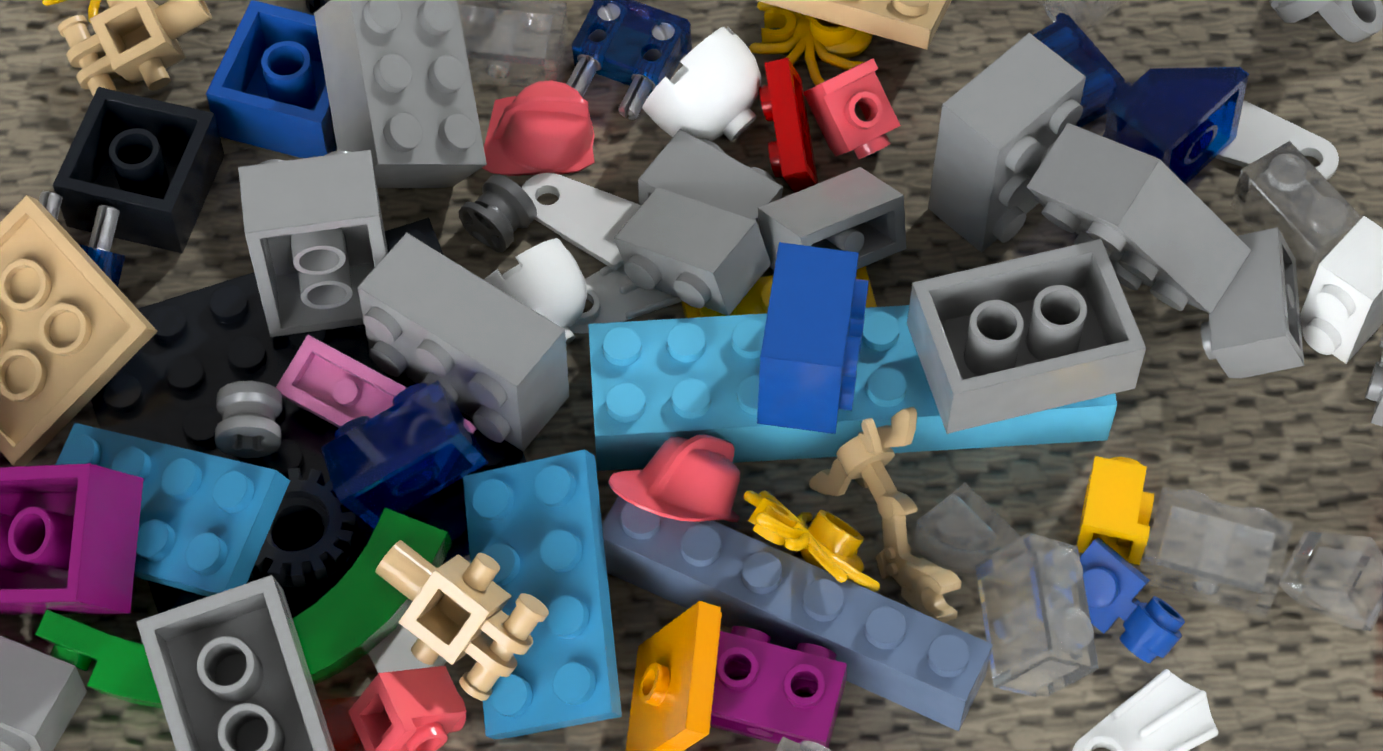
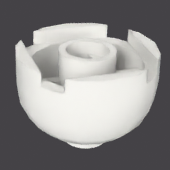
[642,27,761,141]
[484,238,587,346]

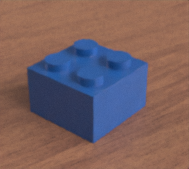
[206,0,337,158]
[757,242,869,434]

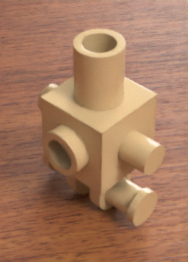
[58,0,212,97]
[375,540,549,701]

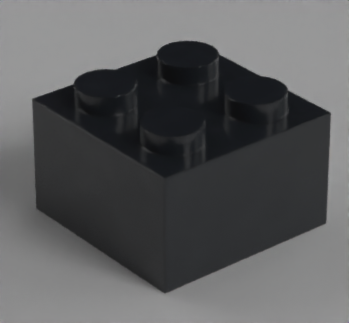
[53,87,225,254]

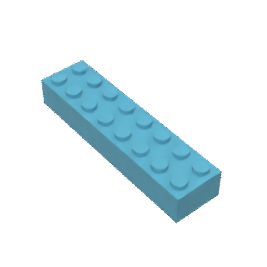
[588,305,1117,471]

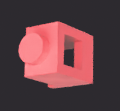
[803,58,901,160]
[348,666,467,751]

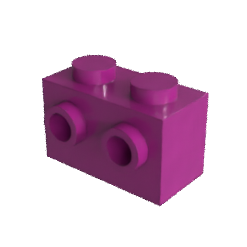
[710,626,847,751]

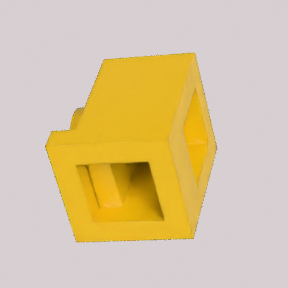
[1075,456,1154,565]

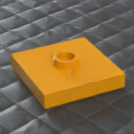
[625,600,722,751]

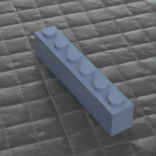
[602,496,993,731]

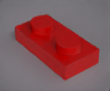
[759,57,818,193]

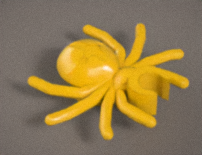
[749,2,873,86]
[744,490,880,592]

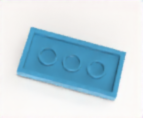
[55,423,290,597]
[463,449,622,739]

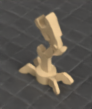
[809,407,962,623]

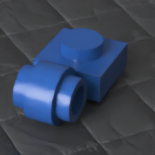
[1053,538,1185,663]

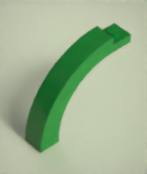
[35,508,452,709]

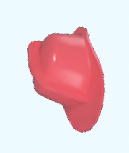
[482,80,595,176]
[608,434,740,522]

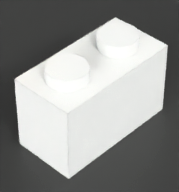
[1300,216,1383,364]

